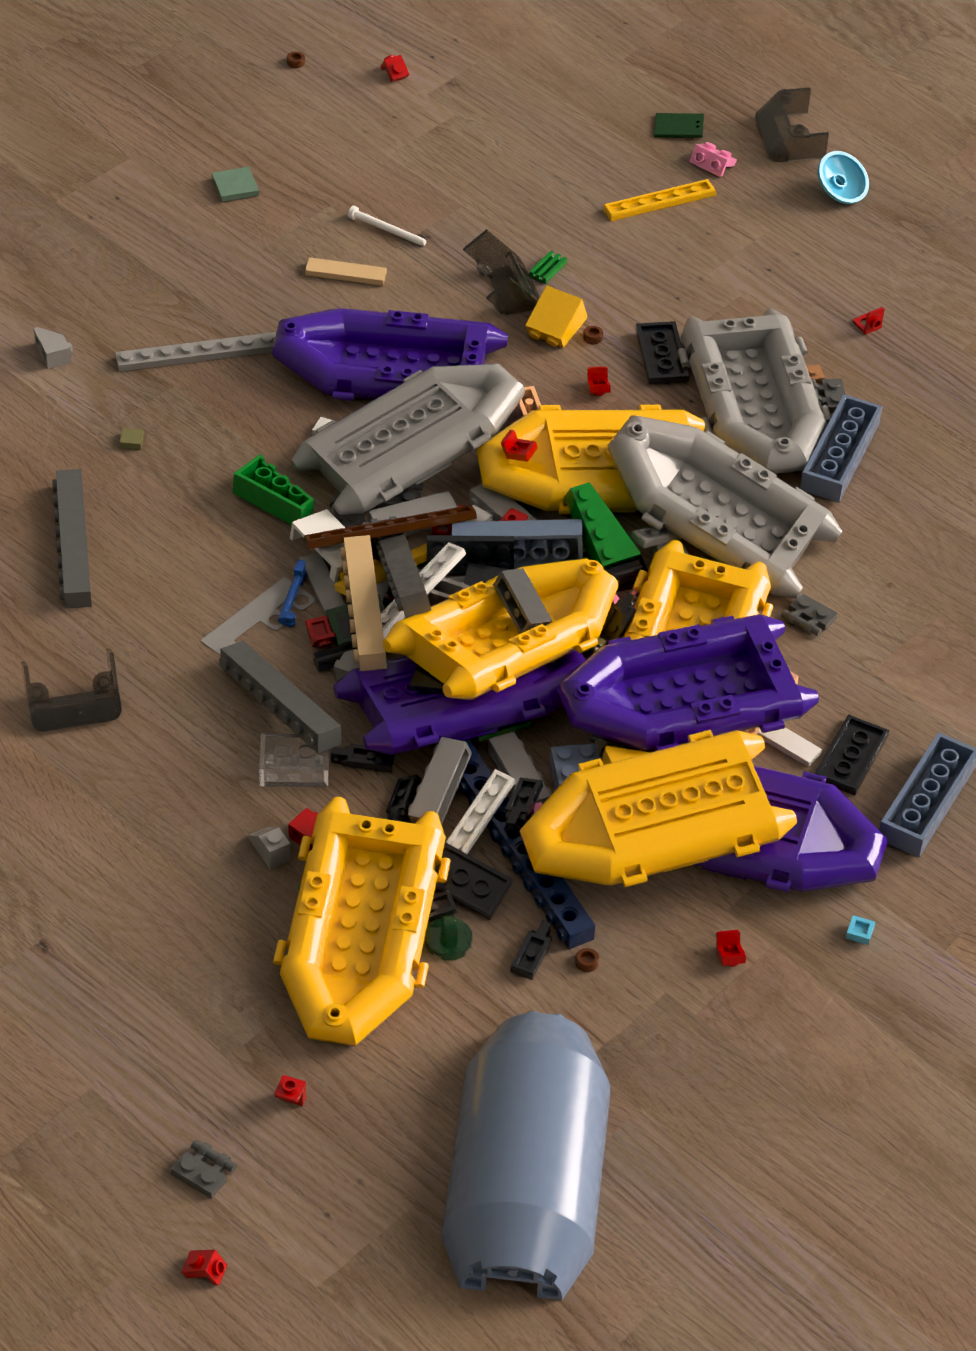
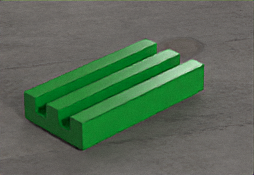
[529,251,567,284]

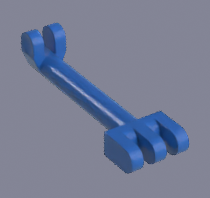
[277,560,306,627]

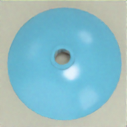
[817,151,869,204]

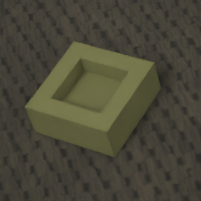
[120,428,144,450]

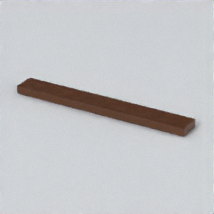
[304,505,477,549]

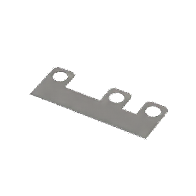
[200,577,315,654]

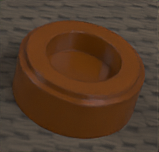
[287,51,305,68]
[583,326,603,344]
[575,948,599,972]

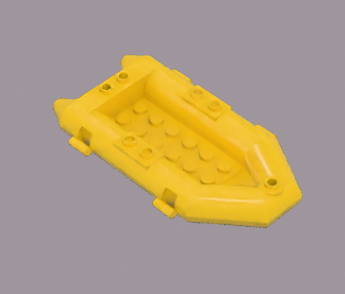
[476,405,705,514]
[623,540,773,745]
[383,559,618,700]
[520,730,797,887]
[273,797,451,1046]

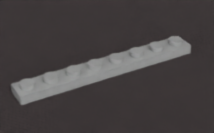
[115,332,276,372]

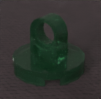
[425,914,472,960]

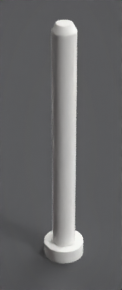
[348,205,426,246]

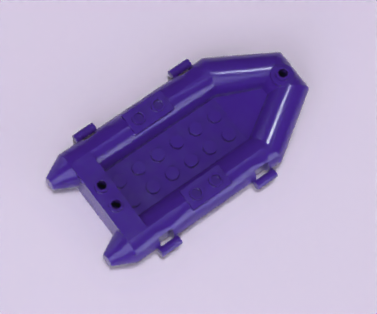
[272,308,508,401]
[557,614,819,751]
[333,651,586,755]
[645,750,887,893]

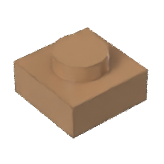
[806,364,825,384]

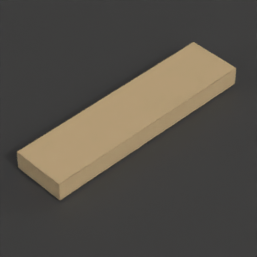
[305,257,387,286]

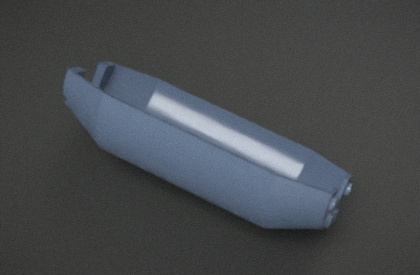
[441,1011,611,1300]

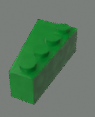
[232,454,314,525]
[564,482,641,569]

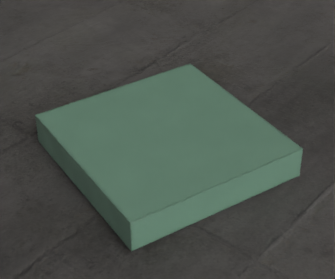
[212,166,259,202]

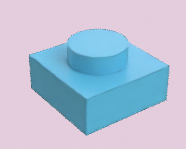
[846,915,876,945]

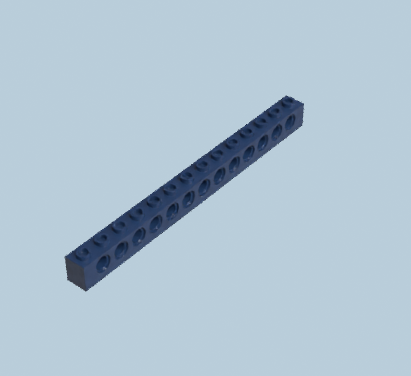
[430,739,595,950]

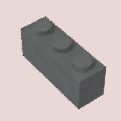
[493,568,552,634]

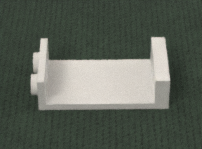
[290,509,346,583]

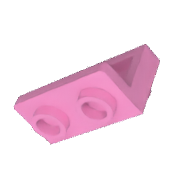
[690,142,737,177]

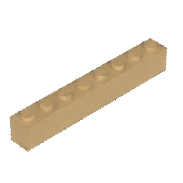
[340,535,387,671]

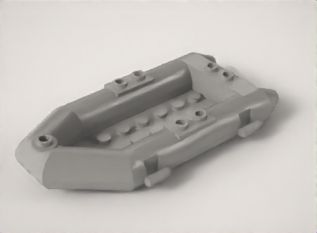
[677,309,831,474]
[291,364,525,515]
[608,415,843,598]

